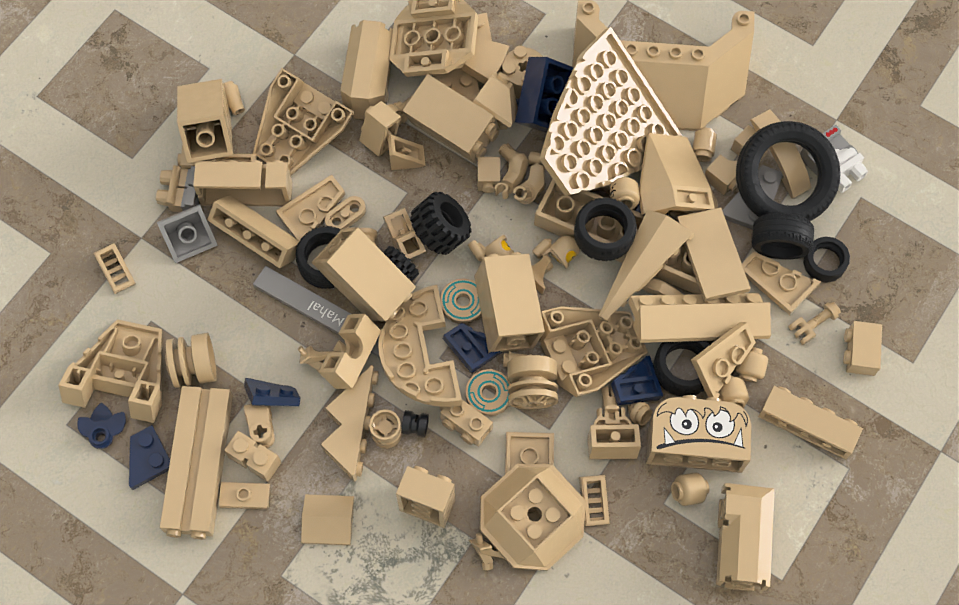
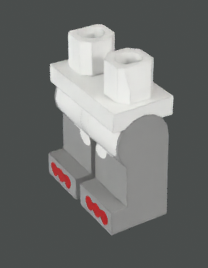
[800,125,868,193]

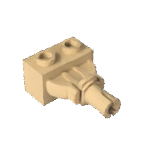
[359,95,413,157]
[587,386,641,460]

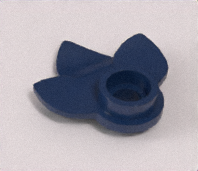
[77,403,126,449]

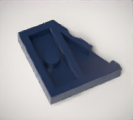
[442,323,503,374]
[611,355,663,405]
[244,378,300,406]
[129,425,170,490]

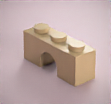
[705,125,768,195]
[318,314,381,389]

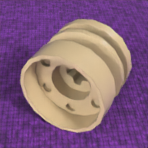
[165,333,217,388]
[507,355,558,409]

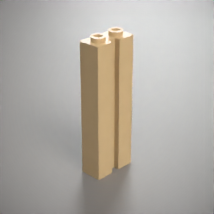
[160,386,233,540]

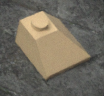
[473,72,518,128]

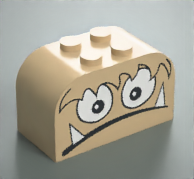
[646,395,751,473]

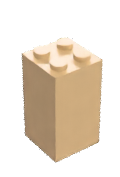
[402,74,500,164]
[177,79,233,163]
[311,227,416,321]
[474,252,545,353]

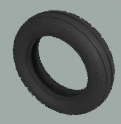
[736,121,841,221]

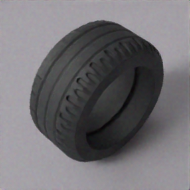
[574,197,637,261]
[751,213,814,260]
[296,226,340,289]
[653,341,711,397]

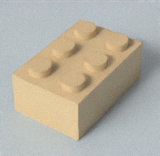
[396,466,455,528]

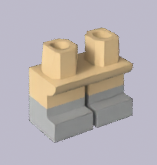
[156,165,199,212]

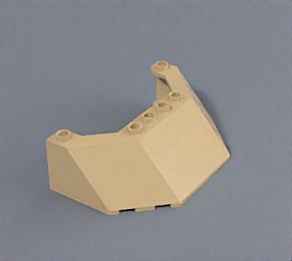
[572,0,755,131]

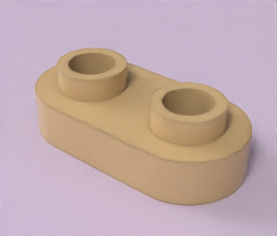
[325,196,366,230]

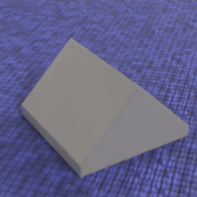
[157,204,218,263]

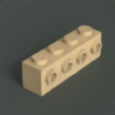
[207,195,299,268]
[758,386,863,459]

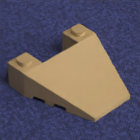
[58,319,162,423]

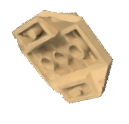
[389,0,479,77]
[480,464,586,571]

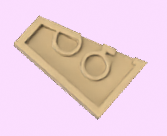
[276,174,345,241]
[742,252,821,315]
[691,322,756,398]

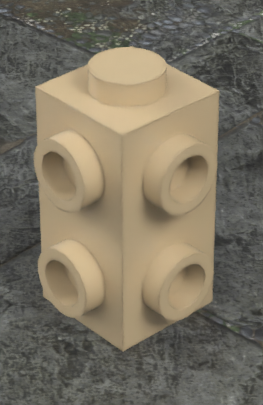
[440,400,493,447]

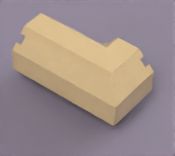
[340,20,393,120]
[716,483,774,591]

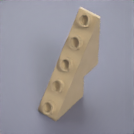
[321,365,379,482]

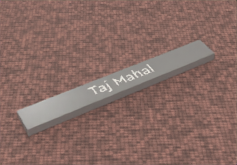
[253,266,380,358]

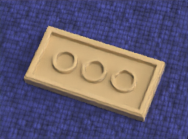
[676,208,751,302]
[505,432,554,522]

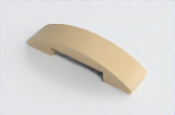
[750,109,812,199]

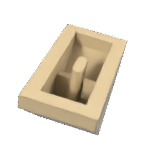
[388,134,426,170]

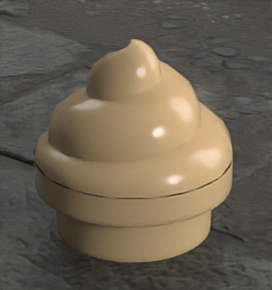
[628,402,653,426]

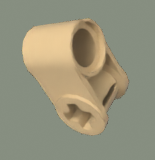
[244,404,275,448]

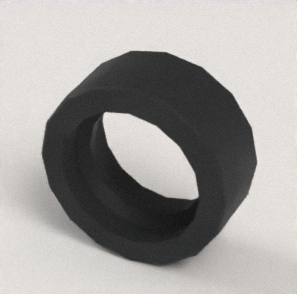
[803,236,850,283]

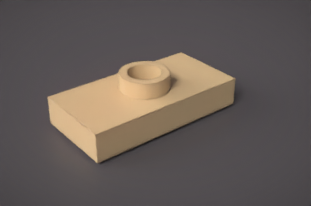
[219,482,271,510]

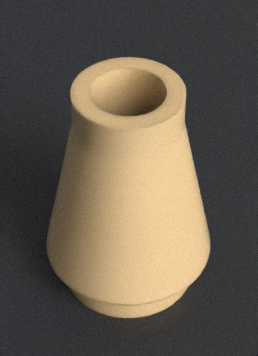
[223,81,245,115]

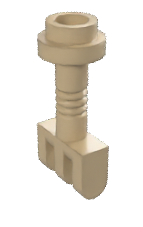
[788,302,841,345]

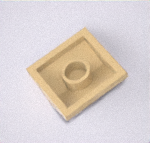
[301,494,354,545]

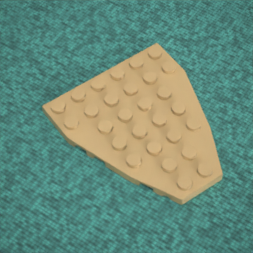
[539,27,682,196]

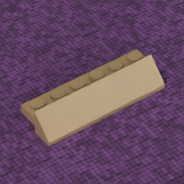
[628,293,771,343]

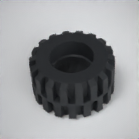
[410,192,472,255]

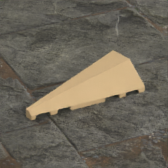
[599,209,694,322]

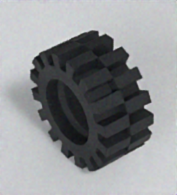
[383,246,419,282]

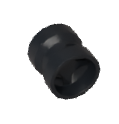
[401,410,429,437]

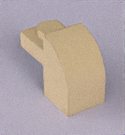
[383,208,426,259]

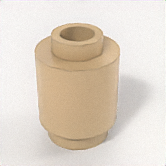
[693,127,717,162]

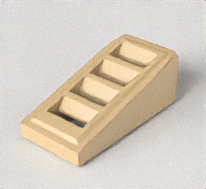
[93,243,136,294]
[579,475,610,526]

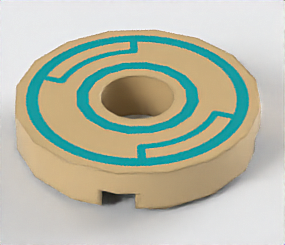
[440,278,481,324]
[466,369,511,416]

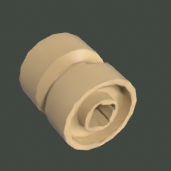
[369,409,402,449]

